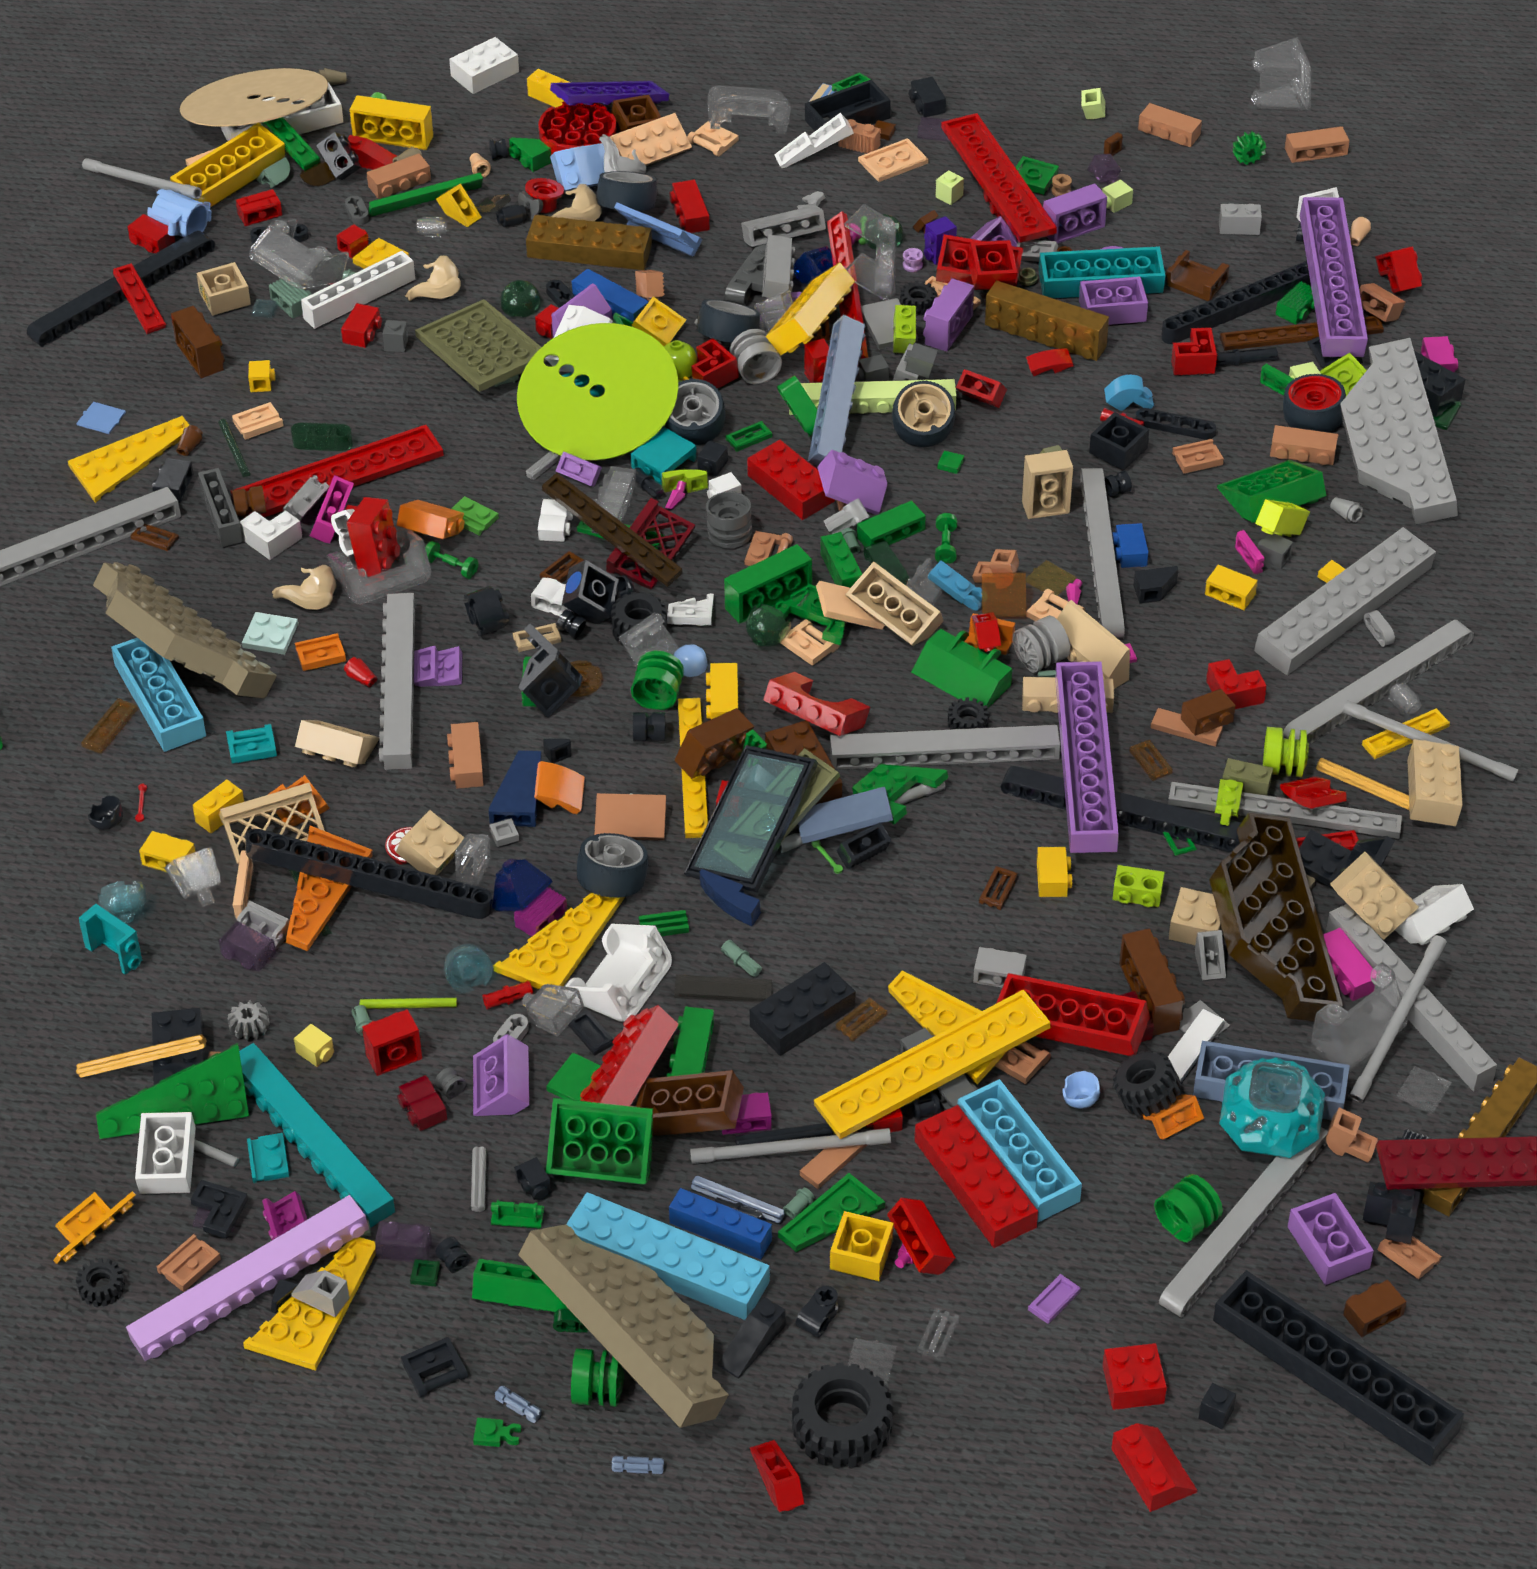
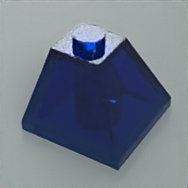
[793,246,833,284]
[492,859,553,911]

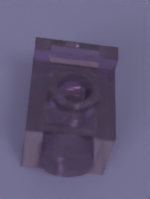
[1087,154,1121,185]

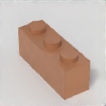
[1138,103,1202,147]
[1285,127,1349,163]
[367,154,431,199]
[1270,425,1338,465]
[447,722,484,789]

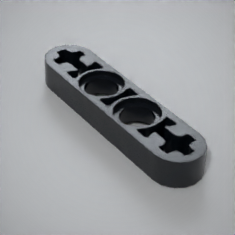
[1136,408,1216,440]

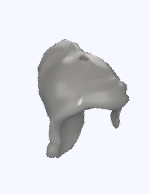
[599,134,646,174]

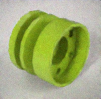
[1263,727,1309,777]

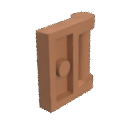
[745,531,793,566]
[995,1041,1051,1084]

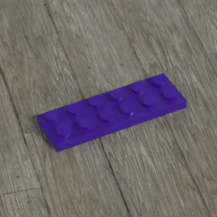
[550,81,669,106]

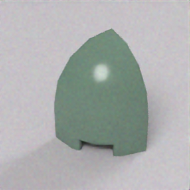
[257,157,290,188]

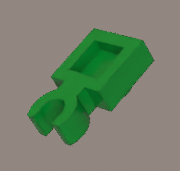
[473,1418,522,1447]

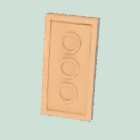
[610,113,692,166]

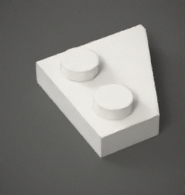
[667,593,714,626]

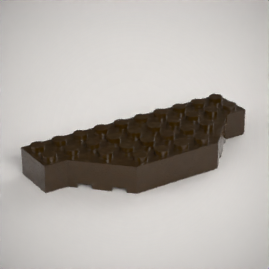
[1209,812,1343,1023]

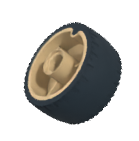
[892,380,955,447]

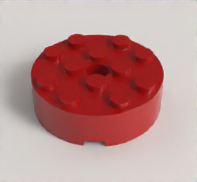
[538,101,616,155]

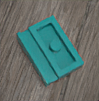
[247,1133,289,1183]

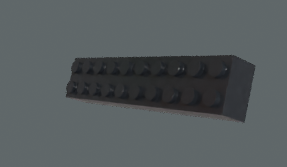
[1213,1270,1464,1466]

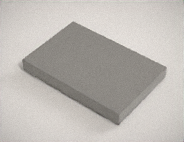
[861,298,918,349]

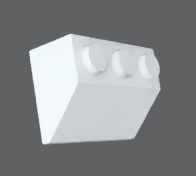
[545,305,613,373]
[1395,884,1474,945]

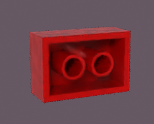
[346,497,400,578]

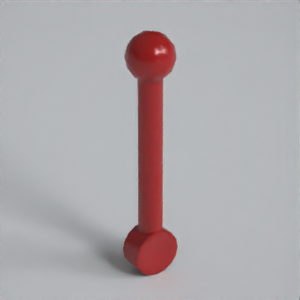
[135,783,147,822]

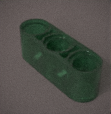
[291,422,353,451]
[863,541,910,587]

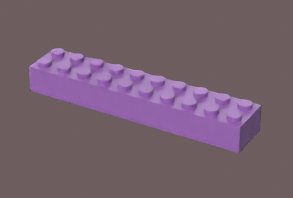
[1300,197,1368,357]
[1055,661,1118,853]

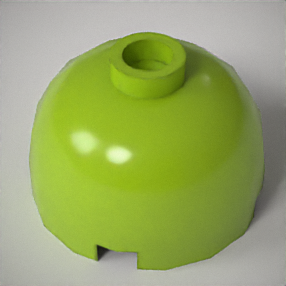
[664,340,698,379]

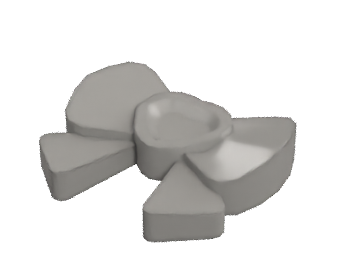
[797,191,825,209]

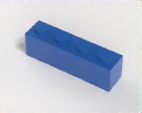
[572,269,649,322]
[669,1188,772,1260]

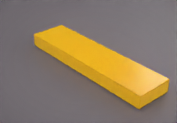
[1362,708,1450,759]

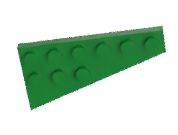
[96,1043,249,1139]

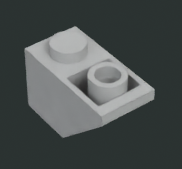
[291,1270,349,1317]

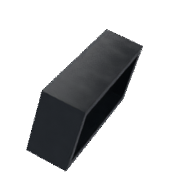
[805,79,891,131]

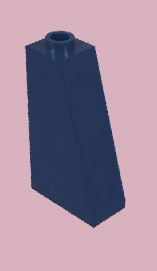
[489,751,542,827]

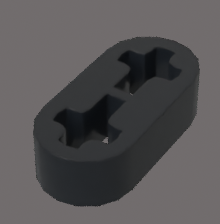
[546,279,574,307]

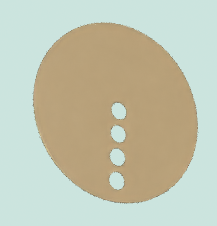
[180,68,328,127]

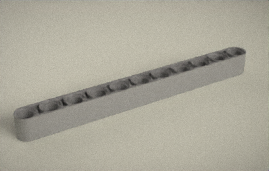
[1080,468,1124,639]
[1283,620,1474,744]
[1159,1125,1328,1318]

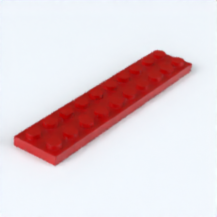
[941,113,1057,243]
[231,425,444,518]

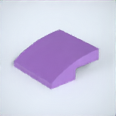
[414,646,462,687]

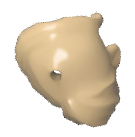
[551,184,602,221]
[405,256,461,301]
[272,565,336,610]

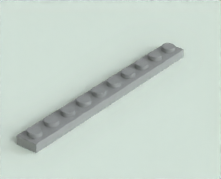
[1168,782,1402,839]

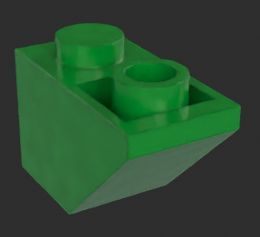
[509,137,552,172]

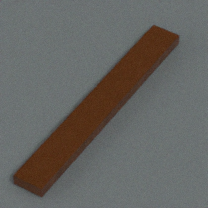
[1219,316,1384,351]

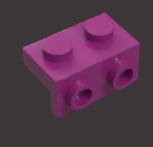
[262,1191,308,1240]

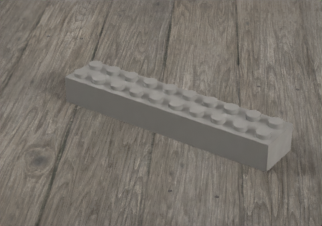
[1254,527,1436,676]

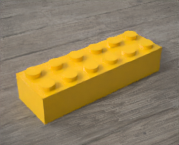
[170,123,285,207]
[766,262,855,355]

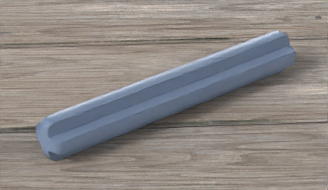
[691,1176,785,1224]

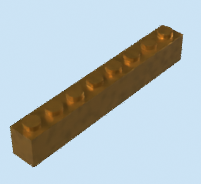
[1421,1057,1537,1217]

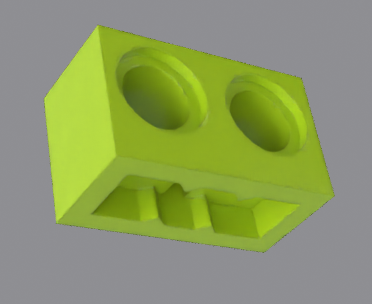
[893,305,916,353]
[1113,865,1165,907]

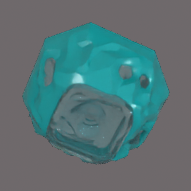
[1219,1057,1325,1158]

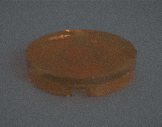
[570,660,602,697]

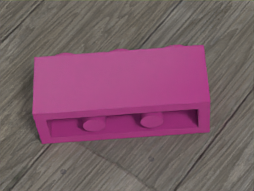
[310,475,354,543]
[1323,928,1380,1001]

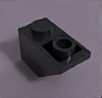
[1133,566,1178,604]

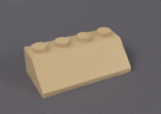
[845,562,944,646]
[1057,600,1130,689]

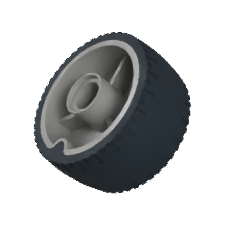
[597,171,657,211]
[697,299,760,343]
[665,379,725,445]
[577,833,648,898]

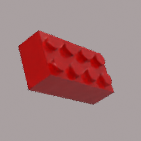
[747,440,835,520]

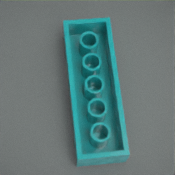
[1038,247,1165,298]

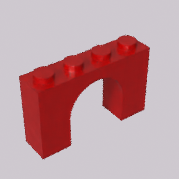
[763,672,870,736]

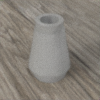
[1330,497,1363,522]

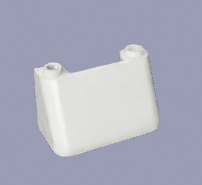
[563,924,672,1022]

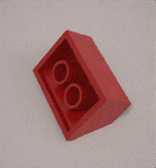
[1111,1423,1198,1512]

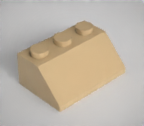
[295,720,379,767]

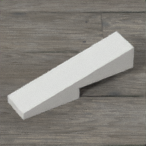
[774,113,854,168]

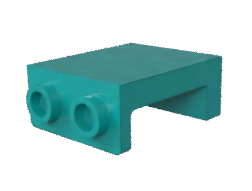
[631,427,697,485]
[79,904,142,975]

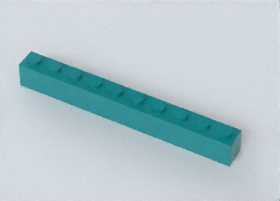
[239,1043,395,1228]

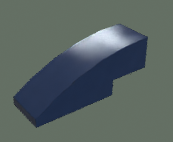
[699,869,761,927]

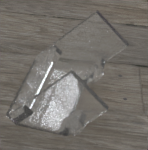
[844,204,897,300]
[249,219,349,289]

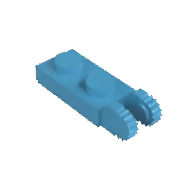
[927,560,988,611]

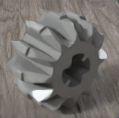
[227,1000,270,1042]

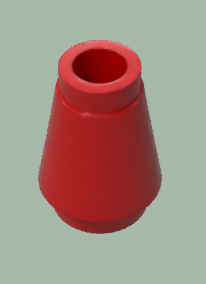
[344,657,377,687]

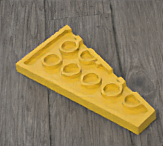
[68,416,189,503]
[493,893,625,996]
[888,971,1007,1085]
[243,1237,379,1371]

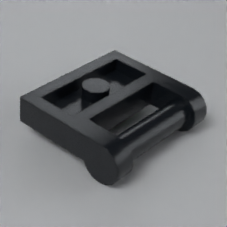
[401,1337,468,1398]

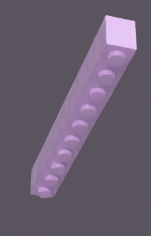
[126,1195,369,1361]

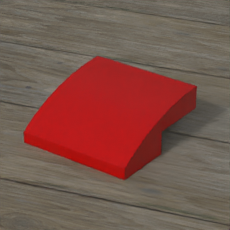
[1280,777,1346,809]

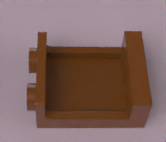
[1165,250,1229,301]

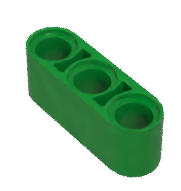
[777,375,817,437]

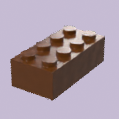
[765,720,842,805]
[1119,928,1185,1036]
[636,1070,744,1136]

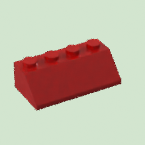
[936,234,1023,290]

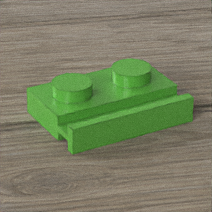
[451,496,499,536]

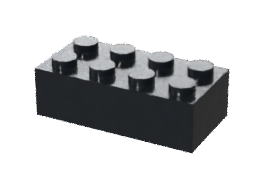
[1414,351,1466,416]
[749,962,856,1056]
[152,1008,205,1085]

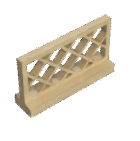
[219,783,325,864]

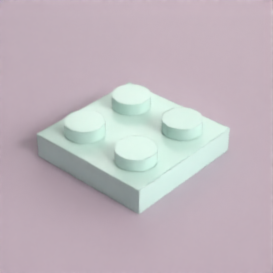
[242,612,298,655]

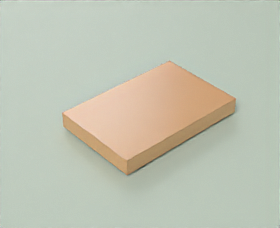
[858,138,928,182]
[816,581,885,629]

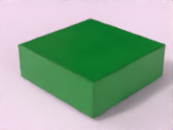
[937,451,964,474]

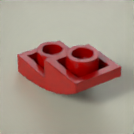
[1026,348,1074,376]

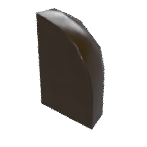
[299,161,335,186]

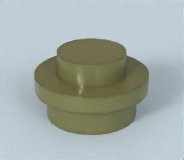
[1018,268,1038,286]

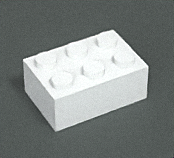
[450,37,519,94]
[135,1112,196,1194]

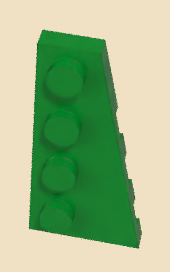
[778,1173,885,1252]

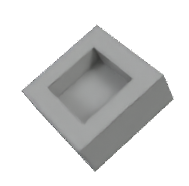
[489,819,519,847]

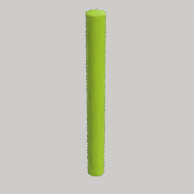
[360,998,457,1009]

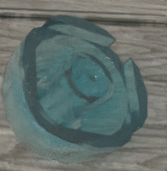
[97,881,146,923]
[444,944,493,993]

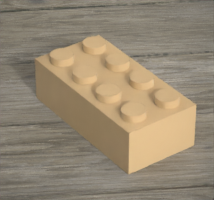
[1407,739,1462,826]

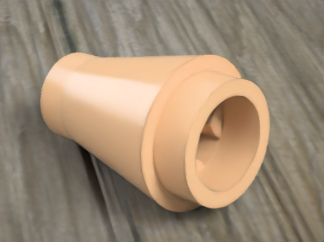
[470,153,491,177]
[1350,217,1371,246]

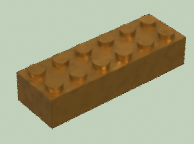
[526,215,652,270]
[985,281,1109,361]

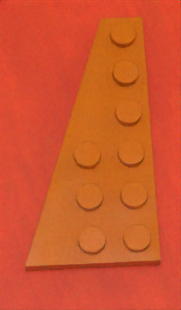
[286,826,372,951]

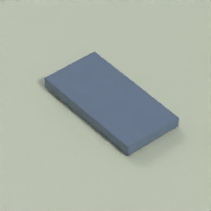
[798,787,893,844]

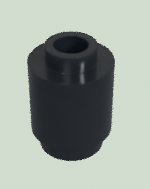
[496,204,527,227]

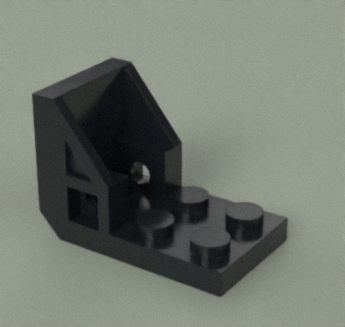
[518,623,583,718]
[1299,829,1395,889]

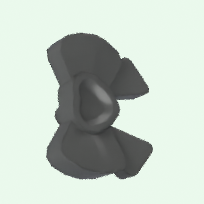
[518,191,543,219]

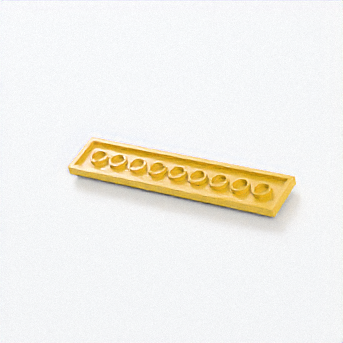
[814,990,1050,1139]

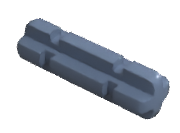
[495,1386,542,1423]
[612,1456,664,1474]

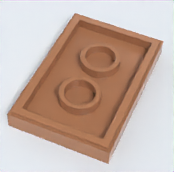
[594,793,666,840]

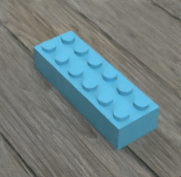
[111,638,206,752]
[957,1079,1082,1222]

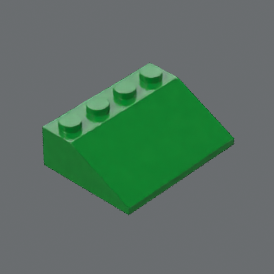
[1217,460,1326,523]
[546,1098,653,1184]

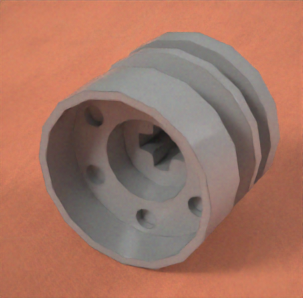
[730,329,782,385]
[1013,615,1070,673]

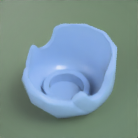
[673,644,708,677]
[1062,1071,1100,1109]

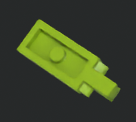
[1215,779,1243,826]

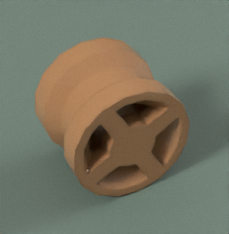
[1052,174,1072,197]

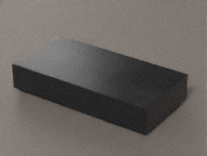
[567,1010,614,1056]

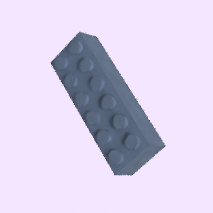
[1193,1040,1350,1120]

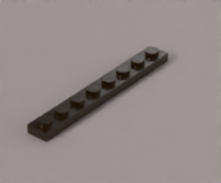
[542,473,683,587]

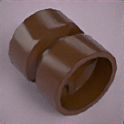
[232,486,266,517]

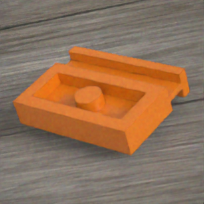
[295,633,346,671]

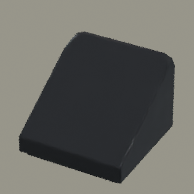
[543,739,572,764]
[271,1279,298,1313]

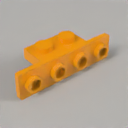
[53,1191,136,1264]

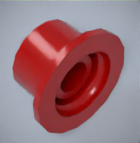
[525,178,564,213]

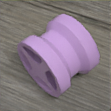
[903,248,923,272]

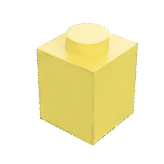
[294,1024,334,1067]

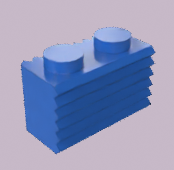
[1112,523,1148,568]

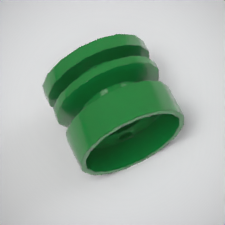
[631,650,684,710]
[1154,1174,1223,1242]
[571,1348,624,1407]

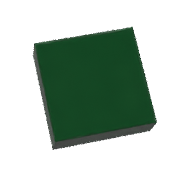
[410,1259,441,1287]

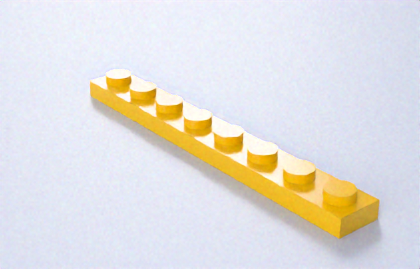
[678,698,708,838]

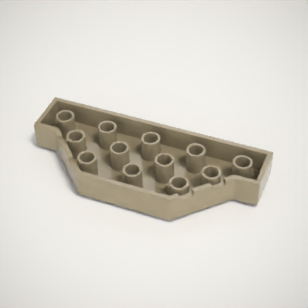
[93,562,277,698]
[518,1224,729,1428]

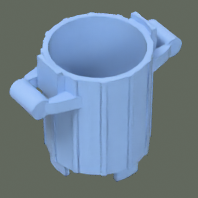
[148,189,212,237]

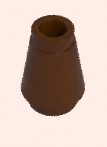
[176,425,203,456]

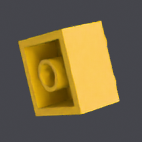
[830,1211,894,1281]

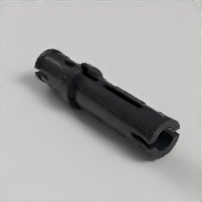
[1216,347,1278,366]

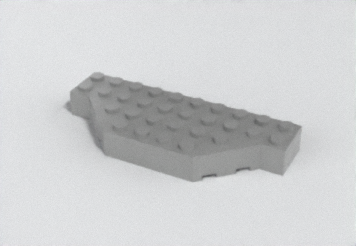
[1340,338,1458,524]

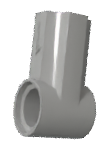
[824,498,870,534]

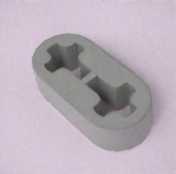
[1364,610,1395,647]
[493,1014,528,1043]

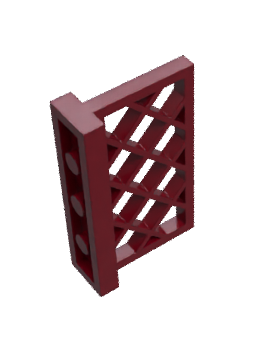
[606,498,695,590]

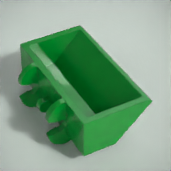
[911,629,1012,708]

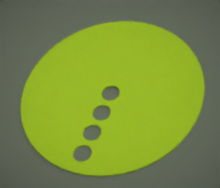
[517,323,678,461]

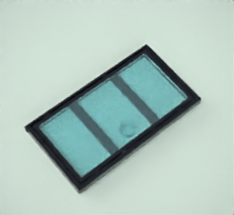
[684,745,818,893]

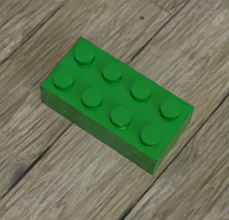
[724,544,812,624]

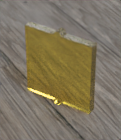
[1024,560,1076,596]

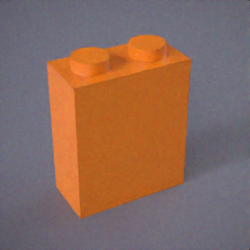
[396,500,465,539]

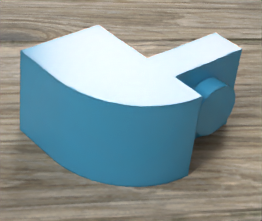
[1104,375,1154,411]

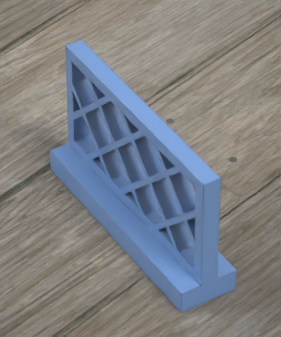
[614,203,702,257]

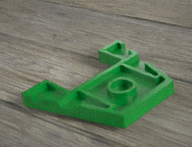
[762,584,845,645]
[852,764,948,825]

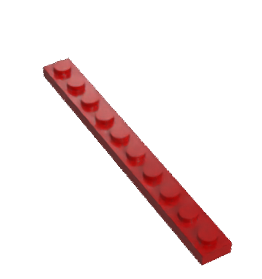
[827,211,868,367]

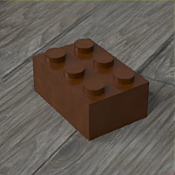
[171,305,225,379]
[674,708,754,779]

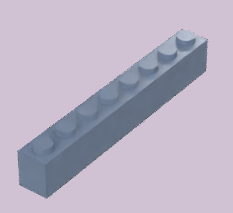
[808,315,865,466]

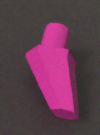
[665,481,686,509]
[1066,579,1082,605]
[895,1243,913,1268]

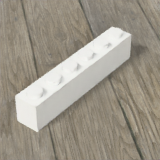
[301,251,415,329]

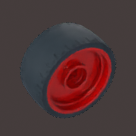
[1283,374,1346,433]

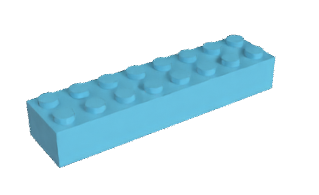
[567,1192,770,1320]

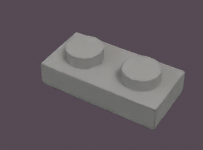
[1017,240,1058,262]

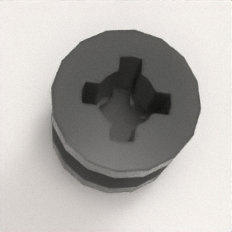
[435,1067,466,1099]

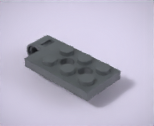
[725,244,795,306]

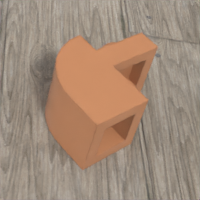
[973,549,1019,590]
[1326,1108,1378,1162]

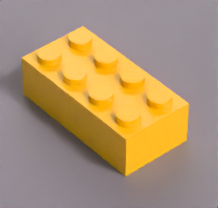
[350,95,433,150]

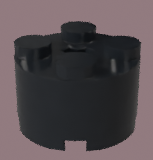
[464,586,510,636]

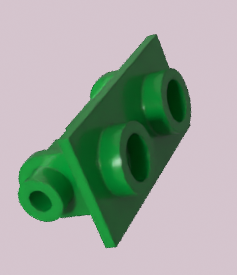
[491,1200,544,1228]

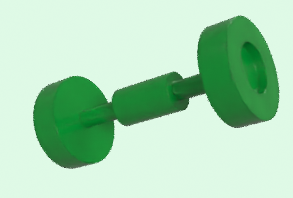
[935,513,957,563]
[423,541,479,579]

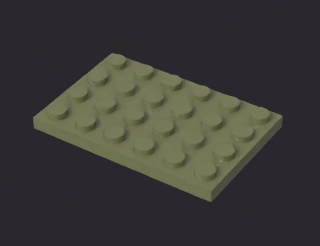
[415,299,547,392]

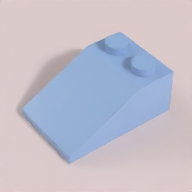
[550,143,605,193]

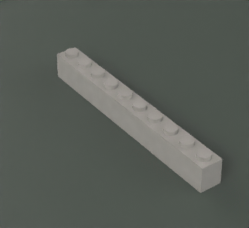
[0,487,181,586]
[379,593,415,770]
[830,725,1060,769]
[1326,904,1497,1092]

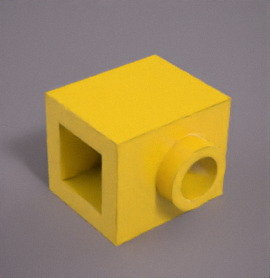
[248,360,275,392]

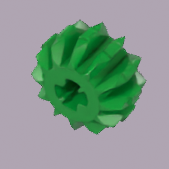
[1232,131,1266,165]

